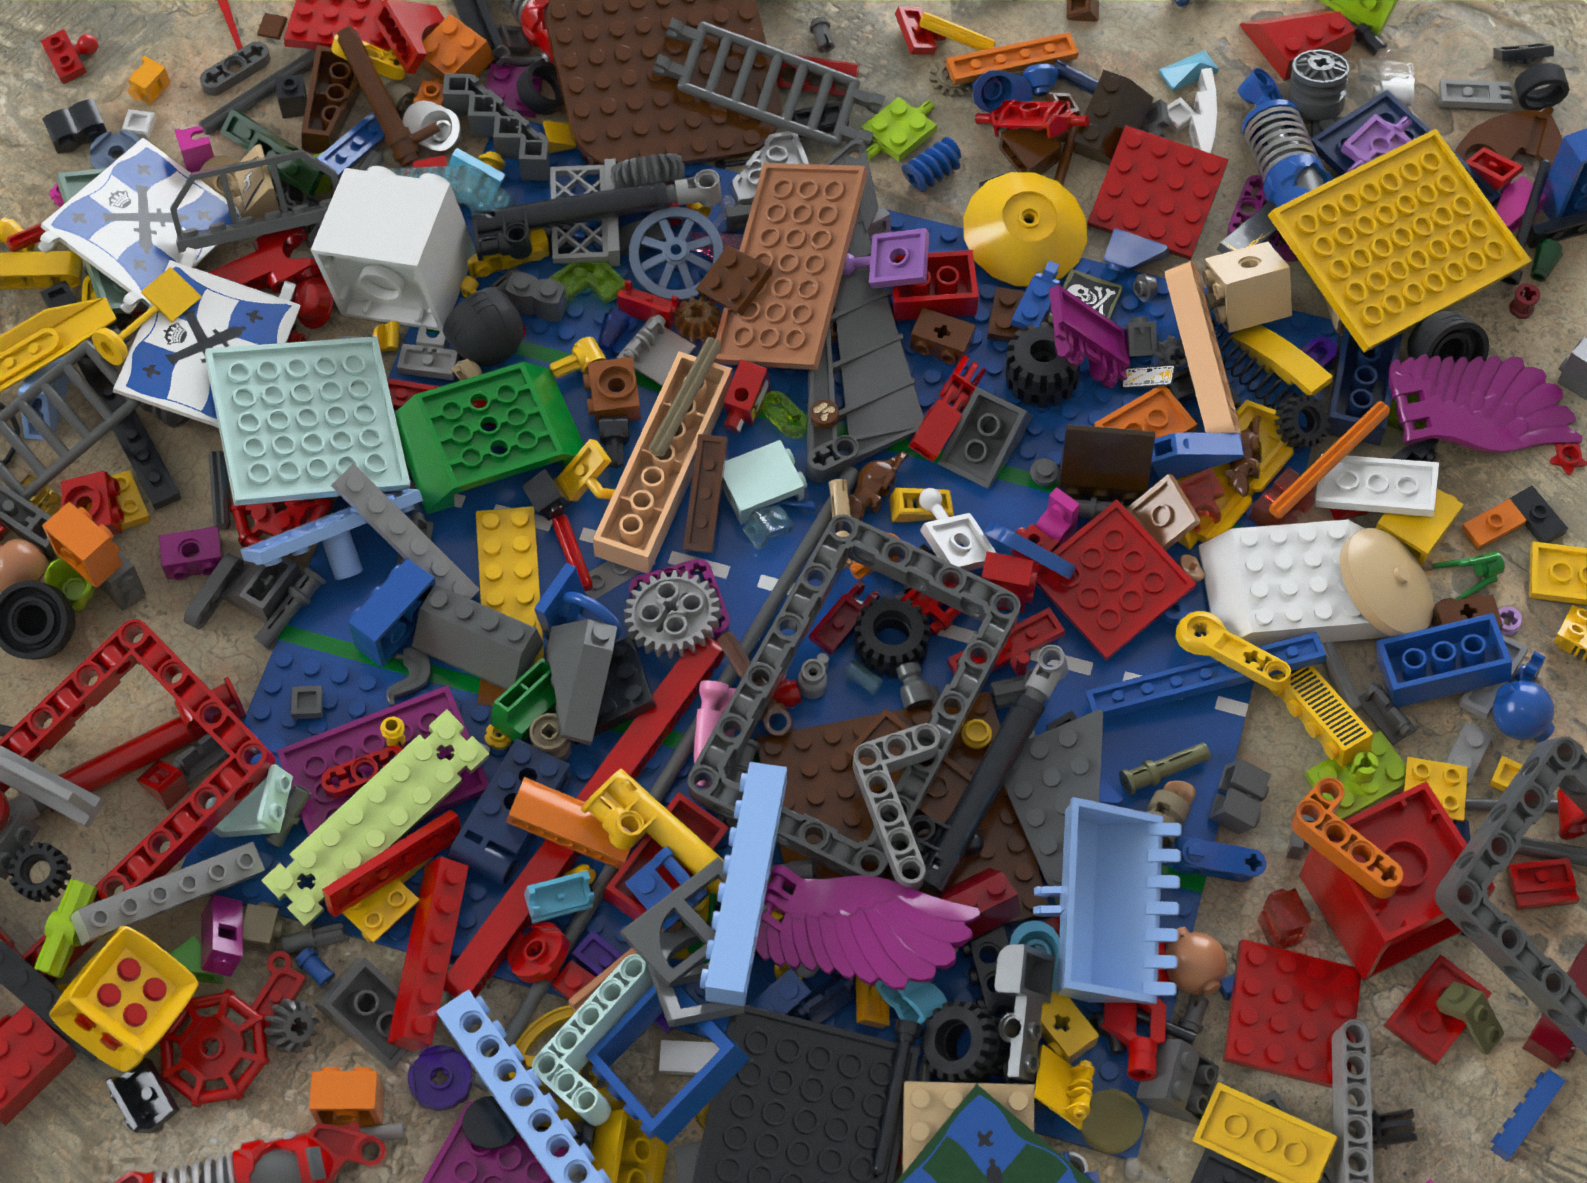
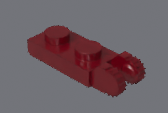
[809,580,880,656]

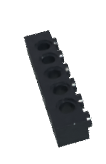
[961,924,1048,1111]

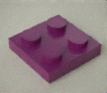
[485,63,543,118]

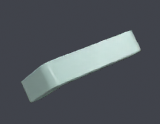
[532,954,654,1126]

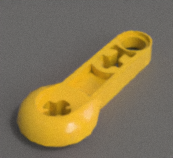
[1176,611,1291,690]

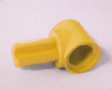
[550,337,607,378]

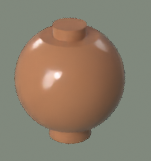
[0,539,49,592]
[1165,927,1227,996]

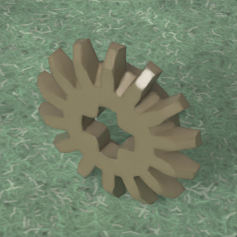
[929,58,976,97]

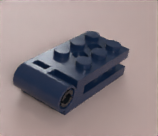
[448,738,572,886]

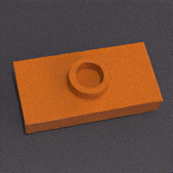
[1461,499,1527,550]

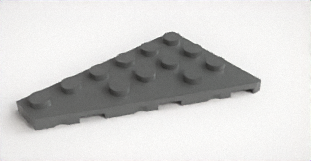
[1003,709,1103,906]

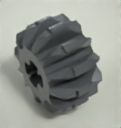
[263,999,319,1053]

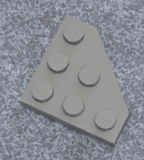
[731,131,809,205]

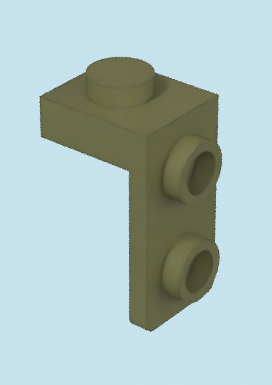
[1435,981,1504,1055]

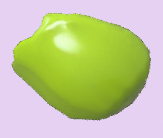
[44,558,96,612]

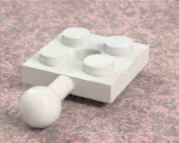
[919,488,996,571]

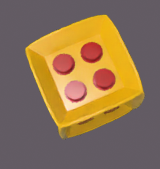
[49,926,199,1072]

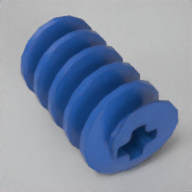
[901,137,961,193]

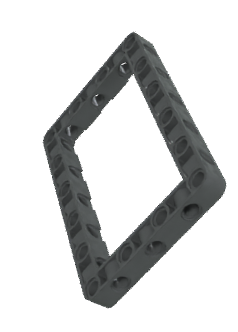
[688,514,1021,878]
[1435,736,1587,1056]

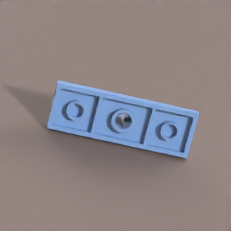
[240,488,423,580]

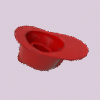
[291,270,334,329]

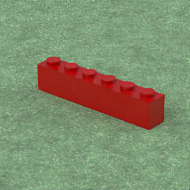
[387,857,469,1052]

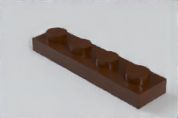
[683,434,728,554]

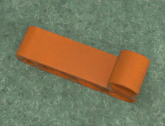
[1291,777,1403,899]

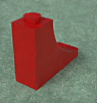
[373,0,444,74]

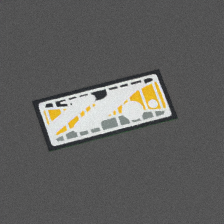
[1120,364,1176,389]

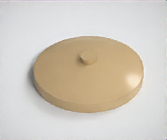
[1340,528,1434,637]

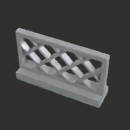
[550,159,620,267]
[0,746,105,828]

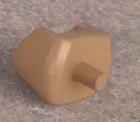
[1178,554,1205,584]
[1163,781,1196,805]

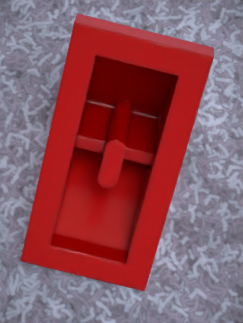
[1465,147,1524,191]
[136,760,190,811]

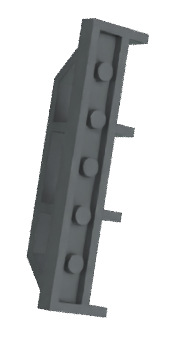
[170,149,339,253]

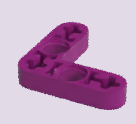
[1227,175,1298,262]
[629,559,730,639]

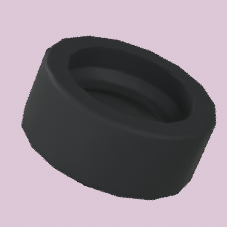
[516,60,564,115]
[1514,63,1570,110]

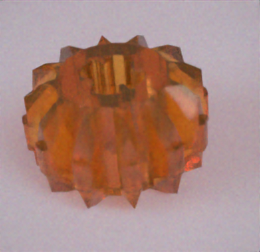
[674,295,721,343]

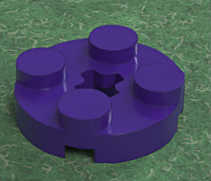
[408,1045,473,1111]

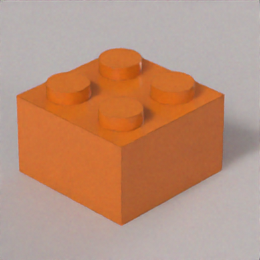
[421,14,495,81]
[42,502,123,588]
[309,1066,385,1128]

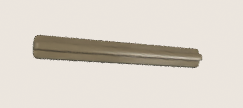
[650,337,721,457]

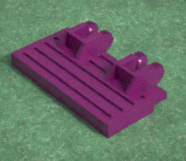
[1049,285,1130,388]

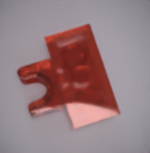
[1178,468,1225,533]

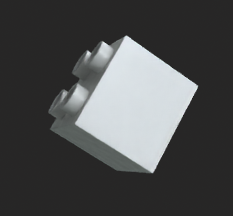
[311,166,476,331]

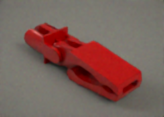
[908,355,986,462]

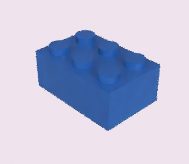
[348,558,436,668]

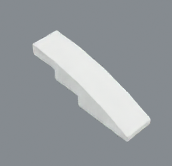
[1189,68,1217,153]

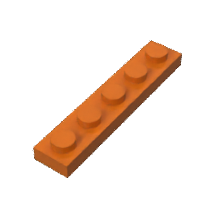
[945,32,1079,85]

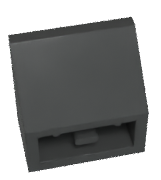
[1136,1039,1219,1126]

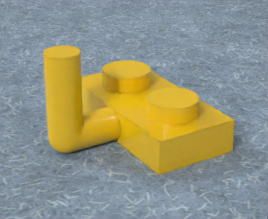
[557,439,615,501]

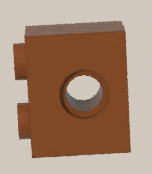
[583,357,641,426]

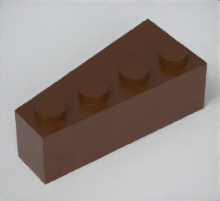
[301,45,362,154]

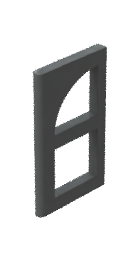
[620,857,767,987]
[646,924,744,1027]

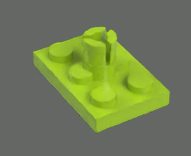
[1319,0,1398,36]
[1304,730,1406,821]

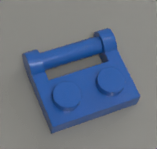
[625,846,709,932]

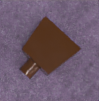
[999,128,1068,175]

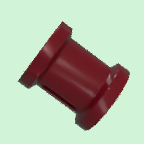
[1509,283,1540,319]

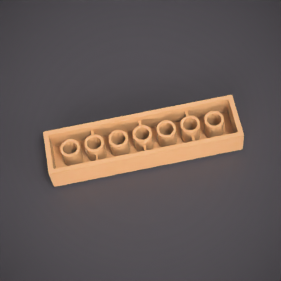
[593,351,732,573]

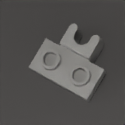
[397,325,459,380]

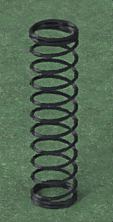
[1211,318,1299,410]

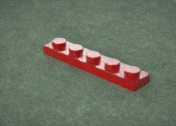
[322,810,461,917]

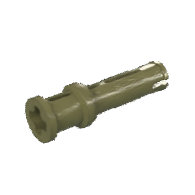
[1119,742,1211,796]

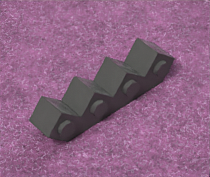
[443,73,550,181]

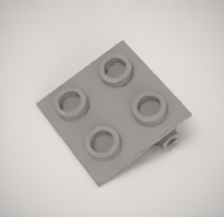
[617,315,696,386]

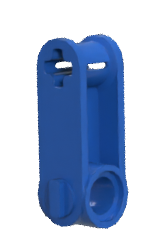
[1173,837,1267,882]

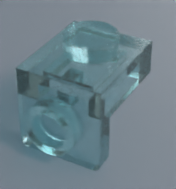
[743,504,795,549]

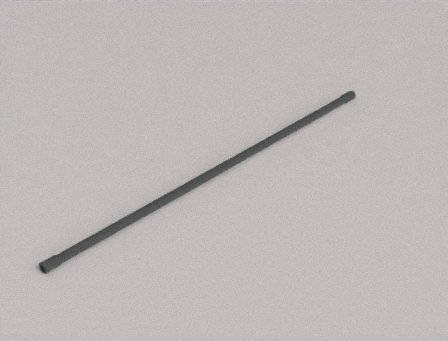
[472,466,860,1092]

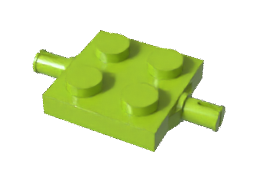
[861,97,937,162]

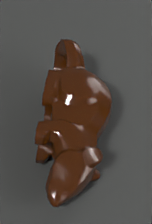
[1225,415,1262,497]
[848,451,909,521]

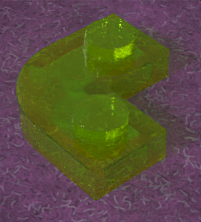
[549,261,625,304]

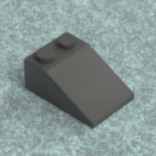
[938,387,1033,489]
[314,957,408,1070]

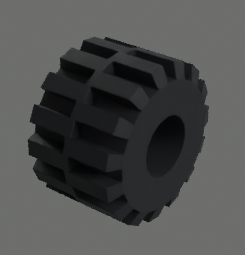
[1006,322,1080,408]

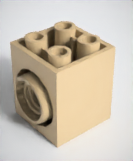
[1202,242,1292,333]

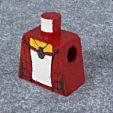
[723,359,771,433]

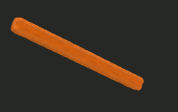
[1269,401,1390,519]

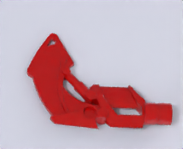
[1043,917,1169,1081]

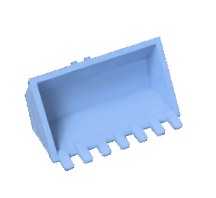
[1033,797,1182,1004]

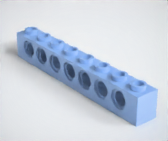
[436,989,612,1183]

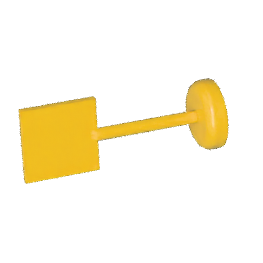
[92,267,202,365]

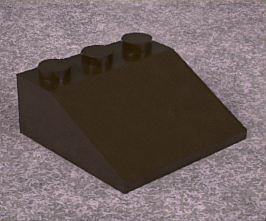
[1058,424,1155,506]

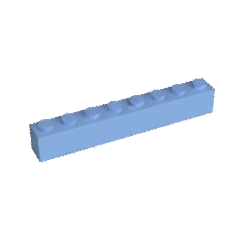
[700,762,787,1007]

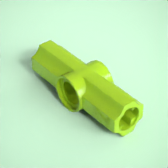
[34,879,98,978]

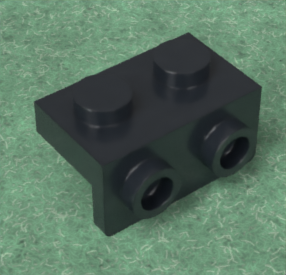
[106,1058,180,1134]

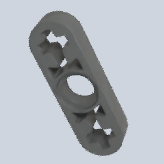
[200,42,270,96]
[184,553,244,629]

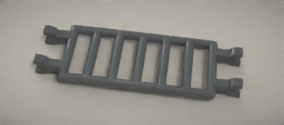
[653,18,885,149]
[0,328,141,501]

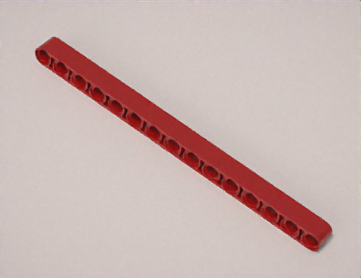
[443,637,725,998]

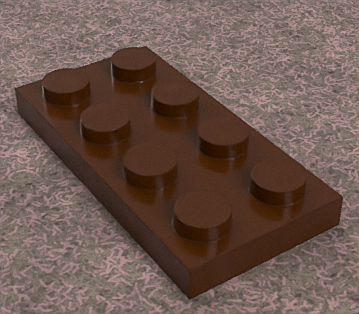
[846,708,972,824]

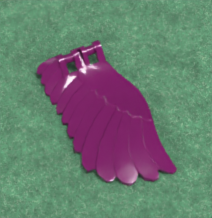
[1389,354,1583,454]
[755,865,980,990]

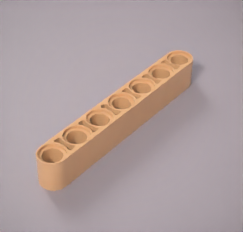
[1165,261,1241,434]

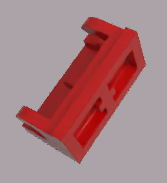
[617,280,681,329]

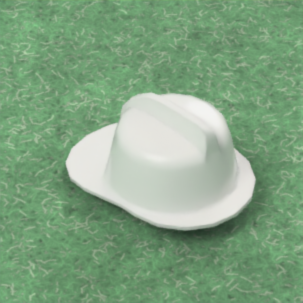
[403,100,463,151]

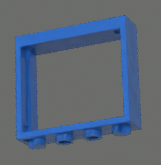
[585,985,750,1145]

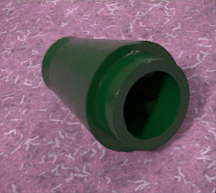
[1530,239,1563,282]

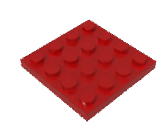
[283,0,406,52]
[1087,125,1229,260]
[1032,500,1196,661]
[1223,939,1361,1088]

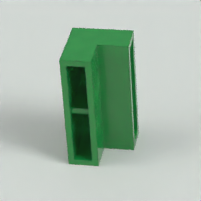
[490,658,557,742]

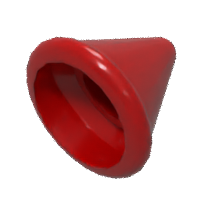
[1557,788,1587,840]

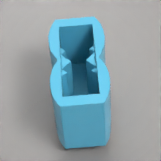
[875,980,947,1029]

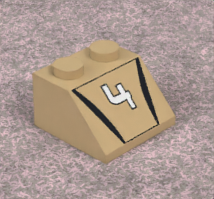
[231,144,280,219]

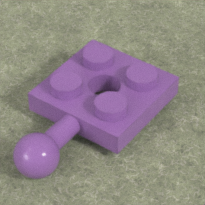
[842,228,929,289]

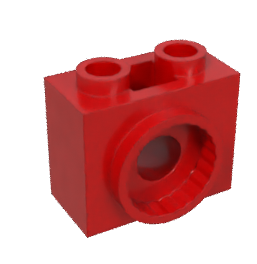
[60,470,124,535]
[981,551,1038,613]

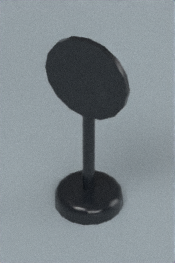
[463,1096,596,1152]

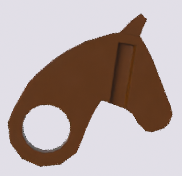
[1455,106,1563,171]

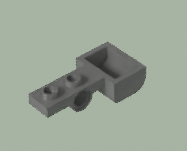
[995,944,1055,1082]

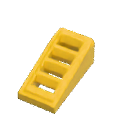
[889,488,954,523]

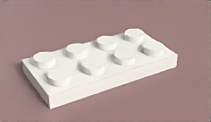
[1315,453,1439,517]

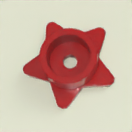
[1550,443,1587,476]

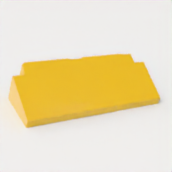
[1177,400,1294,550]

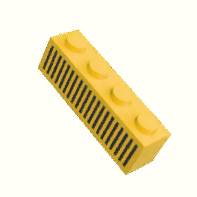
[1269,666,1373,767]

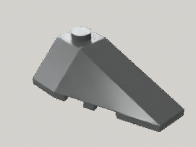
[546,619,617,745]

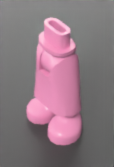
[694,681,736,789]

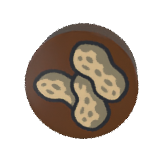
[810,399,839,429]

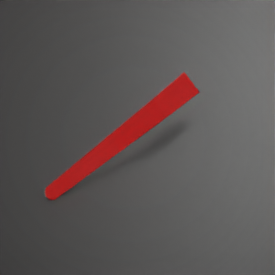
[217,0,243,50]

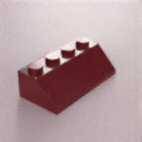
[933,868,1020,948]

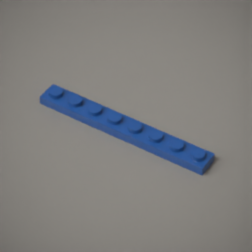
[1085,632,1326,719]

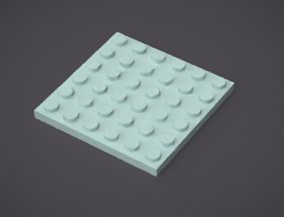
[205,336,410,506]

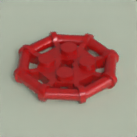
[230,497,332,547]
[159,989,270,1108]

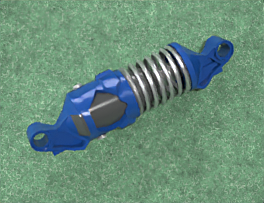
[1237,68,1333,208]

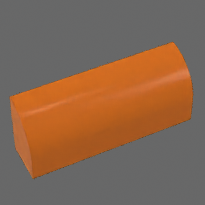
[506,777,631,869]

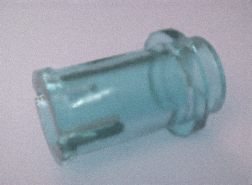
[844,660,883,695]

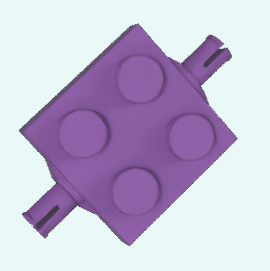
[1341,114,1412,172]

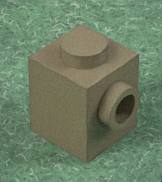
[243,902,286,953]

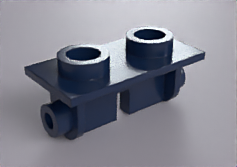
[792,973,856,1023]

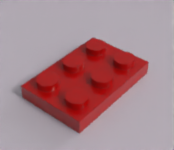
[1384,954,1492,1066]

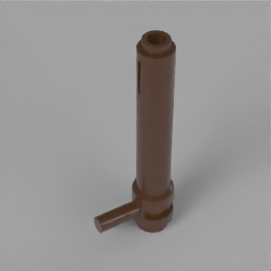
[337,26,441,167]

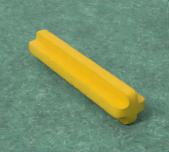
[919,12,995,51]

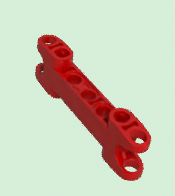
[131,227,320,315]

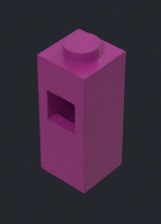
[201,894,243,977]

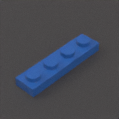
[317,112,386,179]

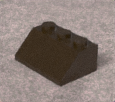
[1073,70,1154,166]

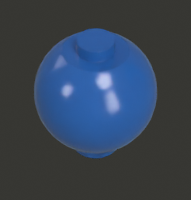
[1492,680,1555,743]

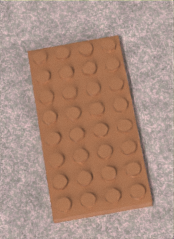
[714,163,868,370]

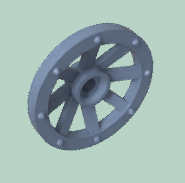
[629,207,723,301]

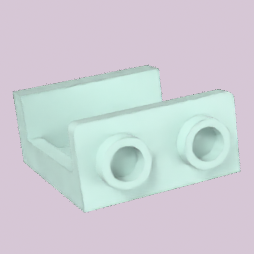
[722,440,807,525]
[206,765,293,837]

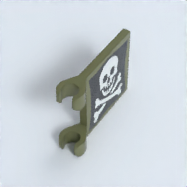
[1048,269,1123,328]

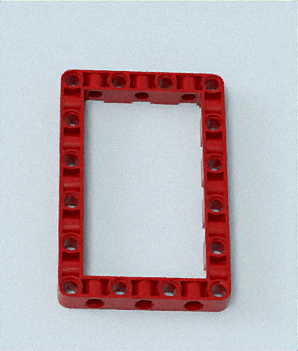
[0,619,276,983]

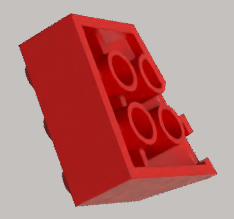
[1240,10,1355,81]

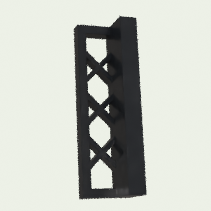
[452,0,506,71]

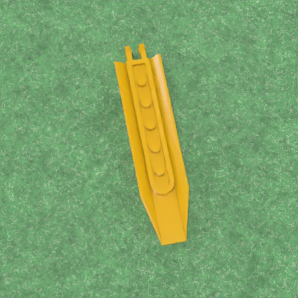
[0,297,117,393]

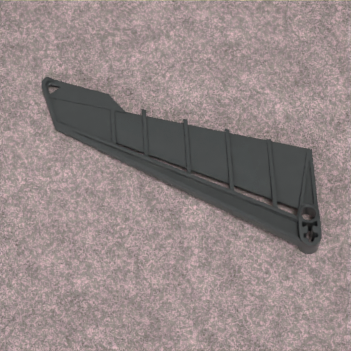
[806,139,924,483]

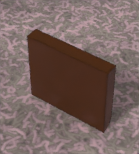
[257,13,288,40]

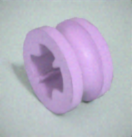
[1498,606,1522,636]

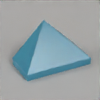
[1159,50,1219,92]

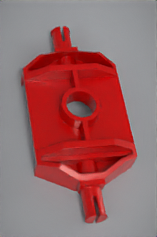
[975,100,1090,138]

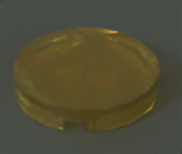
[1080,1088,1144,1154]

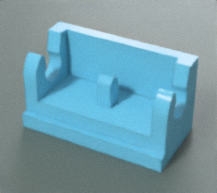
[524,870,595,924]

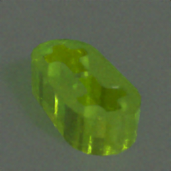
[763,391,807,438]

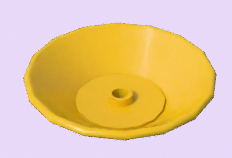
[963,172,1087,287]

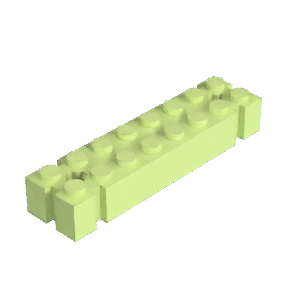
[261,709,489,928]

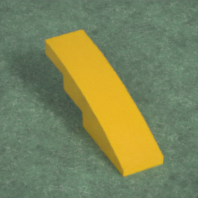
[1231,325,1333,396]

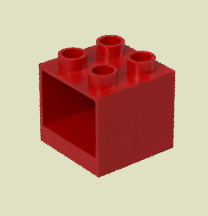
[1299,781,1496,981]

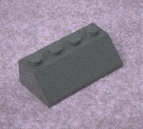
[412,584,544,690]

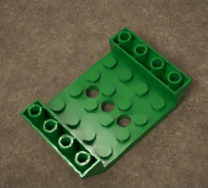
[395,361,584,515]

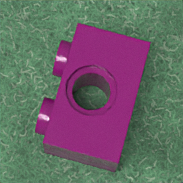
[159,526,224,580]

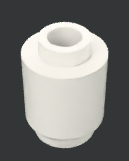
[1373,81,1414,107]

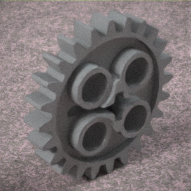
[624,570,721,658]

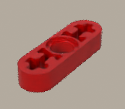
[321,746,403,798]

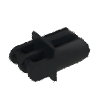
[1356,1109,1418,1150]

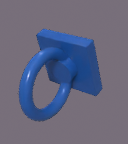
[534,563,622,640]

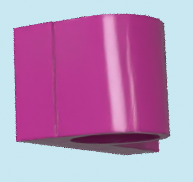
[1035,487,1080,547]

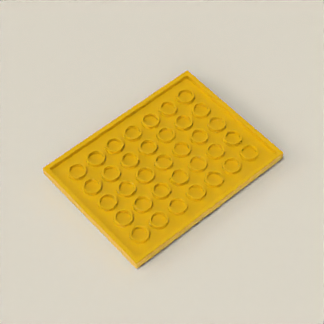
[1267,129,1532,353]

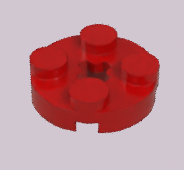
[507,922,570,983]

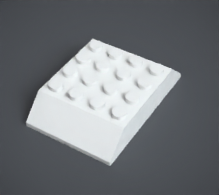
[1198,519,1390,647]

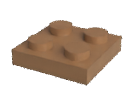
[1126,474,1201,551]

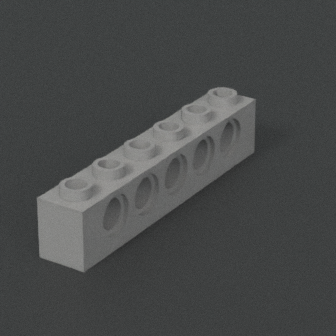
[70,842,265,945]

